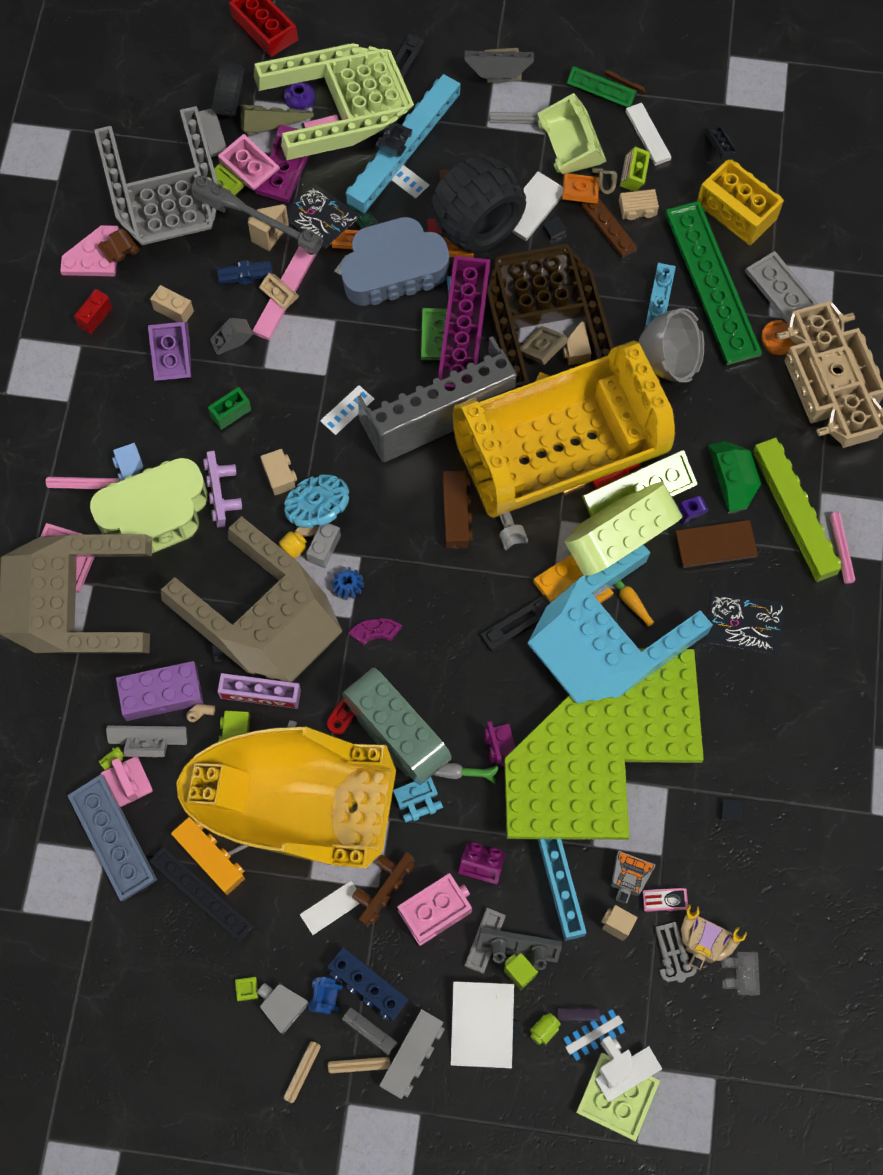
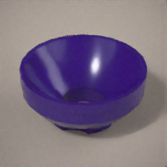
[284,82,315,110]

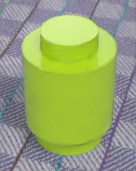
[530,1013,561,1045]

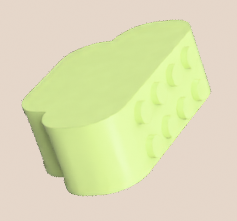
[90,458,208,553]
[564,482,682,576]

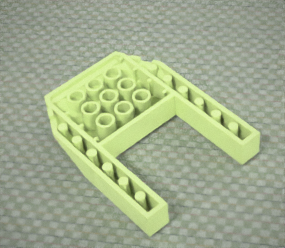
[254,43,414,160]

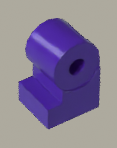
[678,496,709,524]

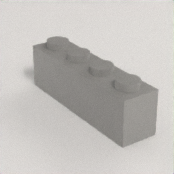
[379,1009,445,1100]

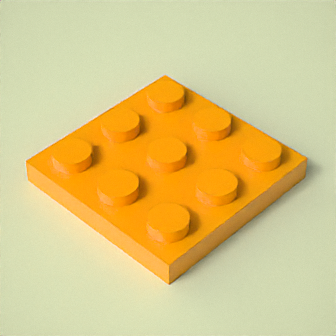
[533,554,614,604]

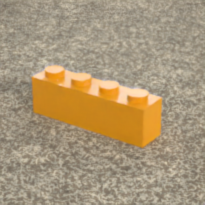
[171,817,245,895]

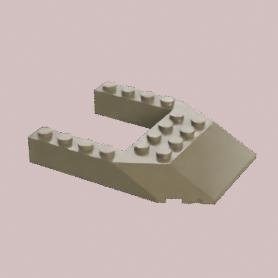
[161,516,342,683]
[0,534,152,653]

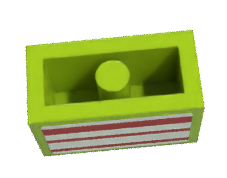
[620,147,651,191]

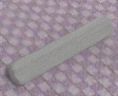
[490,112,540,123]

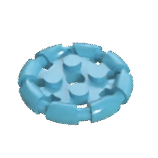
[284,474,349,528]

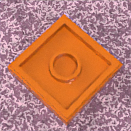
[562,173,599,203]

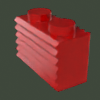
[74,289,112,334]

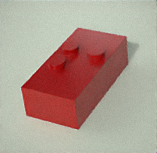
[229,0,298,57]

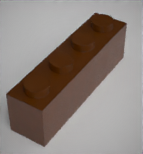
[443,471,473,548]

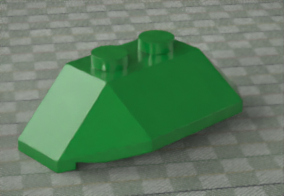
[707,441,761,513]

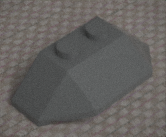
[465,51,534,80]

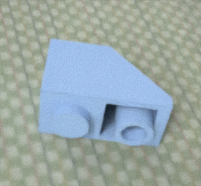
[112,443,143,481]

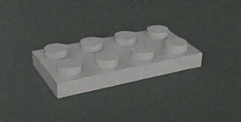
[745,251,819,325]

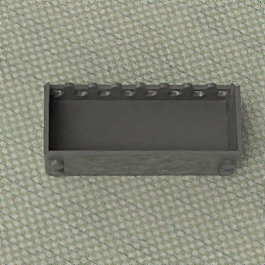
[357,336,517,462]

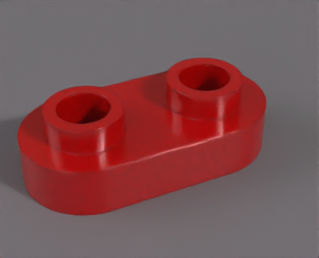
[327,699,356,735]

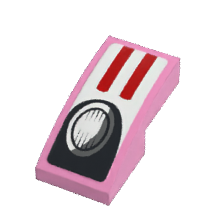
[643,888,688,912]

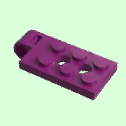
[255,124,309,203]

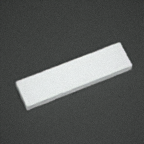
[626,103,671,166]

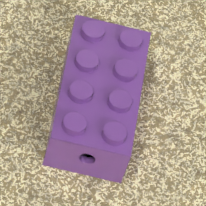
[116,661,204,721]

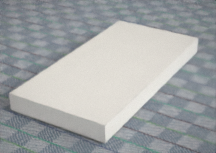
[512,172,563,241]

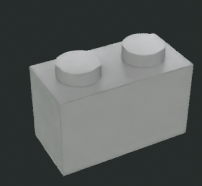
[306,523,341,568]

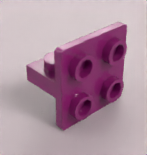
[458,842,506,884]

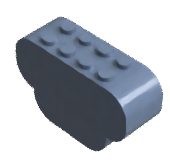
[341,217,449,306]

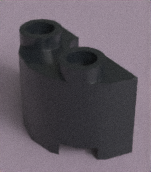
[376,122,412,157]

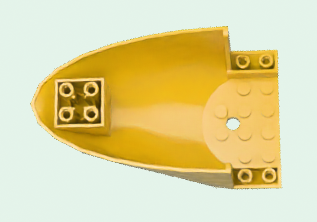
[176,727,396,869]

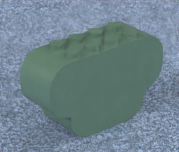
[342,667,452,786]

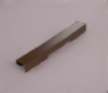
[604,70,646,94]

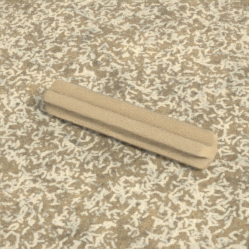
[284,1041,321,1103]
[328,1057,391,1073]

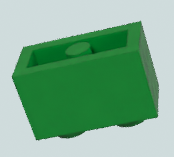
[208,387,251,430]

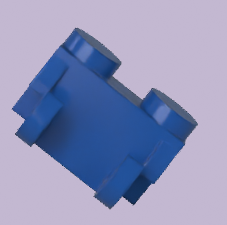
[309,977,343,1014]

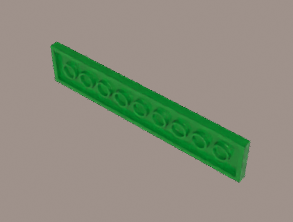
[665,201,762,365]

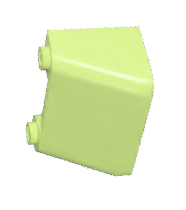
[537,93,606,174]

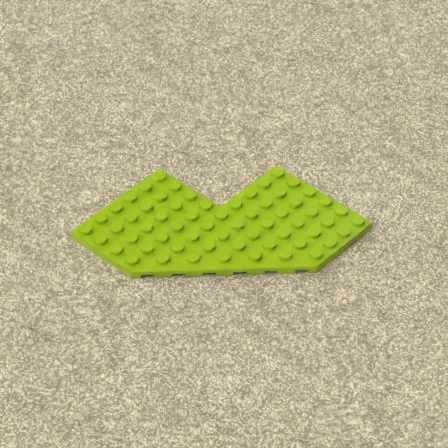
[504,648,704,840]

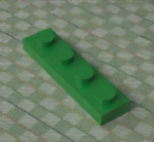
[567,66,637,107]

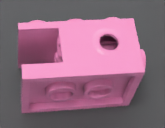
[397,873,472,946]

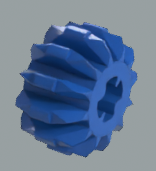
[331,567,364,600]

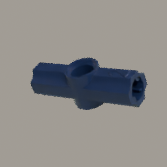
[217,260,272,284]

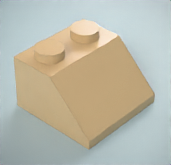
[248,204,289,251]

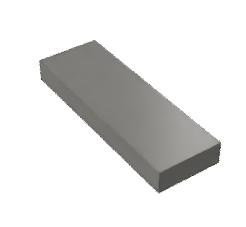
[199,108,227,158]
[464,908,506,974]

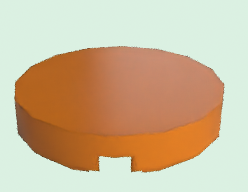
[761,320,796,355]

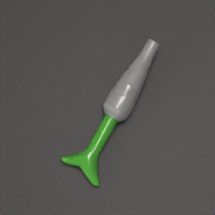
[434,763,498,784]

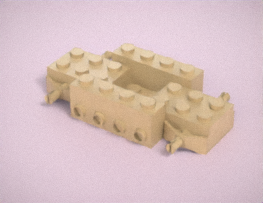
[777,301,883,448]

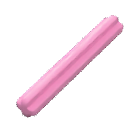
[46,477,121,489]
[829,512,855,584]

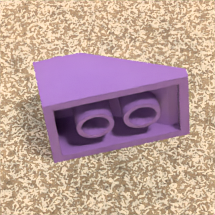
[148,322,191,381]

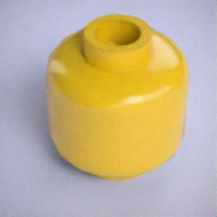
[279,531,307,559]

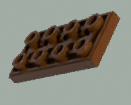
[675,520,758,568]

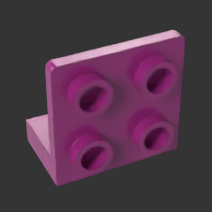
[484,721,516,768]

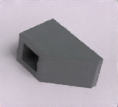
[210,318,253,354]

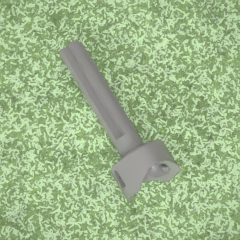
[499,512,528,550]

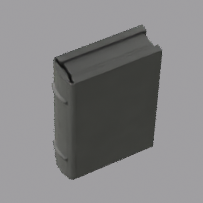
[342,1007,398,1057]

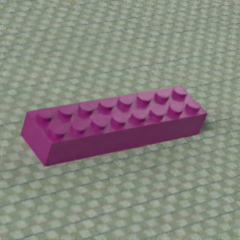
[437,256,490,396]

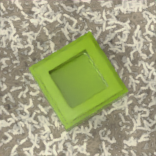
[235,977,259,1001]

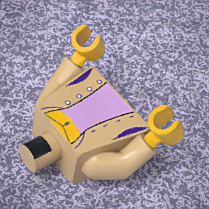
[681,904,747,970]

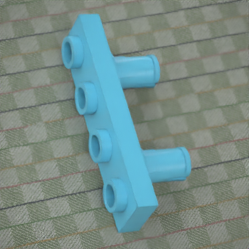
[645,263,676,328]

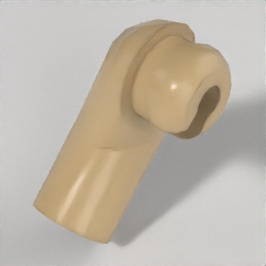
[187,704,215,722]

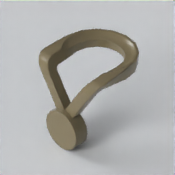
[592,168,617,194]

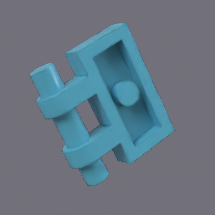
[393,777,443,823]

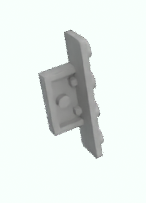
[106,726,187,758]

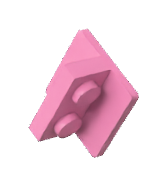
[101,757,153,807]

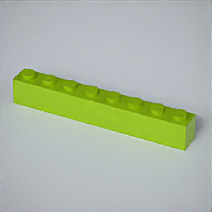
[752,438,841,582]

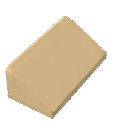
[259,273,299,309]

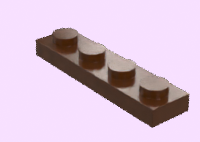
[582,198,637,259]

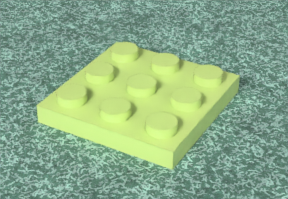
[576,1053,660,1141]

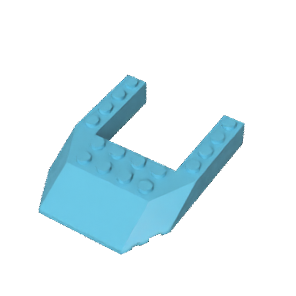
[528,544,713,704]

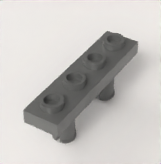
[476,928,562,970]

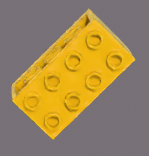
[697,160,784,246]

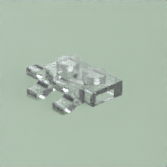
[721,952,760,996]

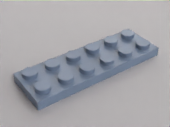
[68,775,157,901]

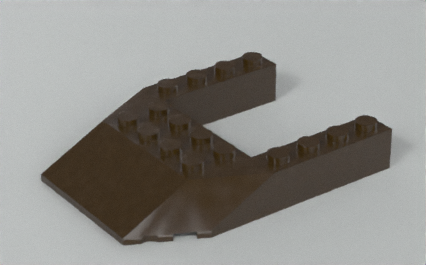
[487,244,614,389]

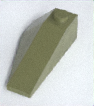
[240,105,314,135]

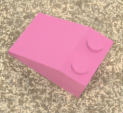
[218,134,280,190]

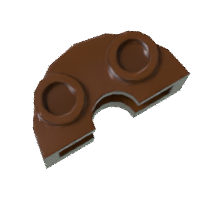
[98,229,140,263]

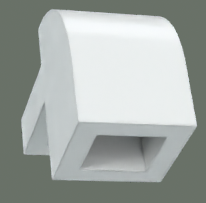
[599,1036,632,1089]

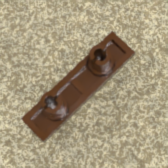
[352,852,415,928]

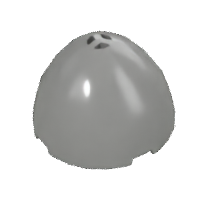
[638,308,704,382]

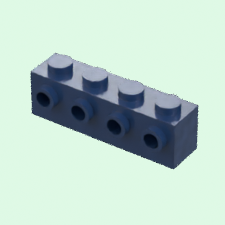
[327,947,409,1021]

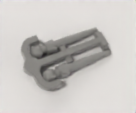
[655,922,697,983]

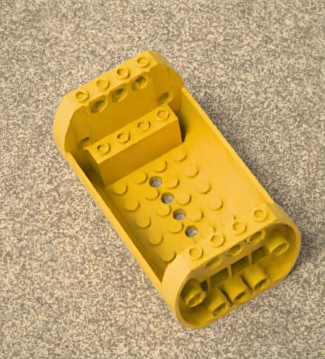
[453,341,675,518]

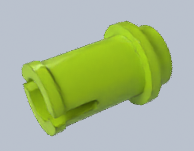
[99,747,124,770]

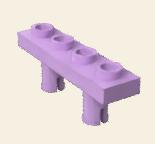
[203,451,242,528]

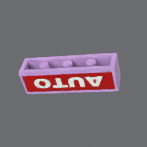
[218,673,301,709]

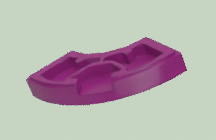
[348,618,402,646]

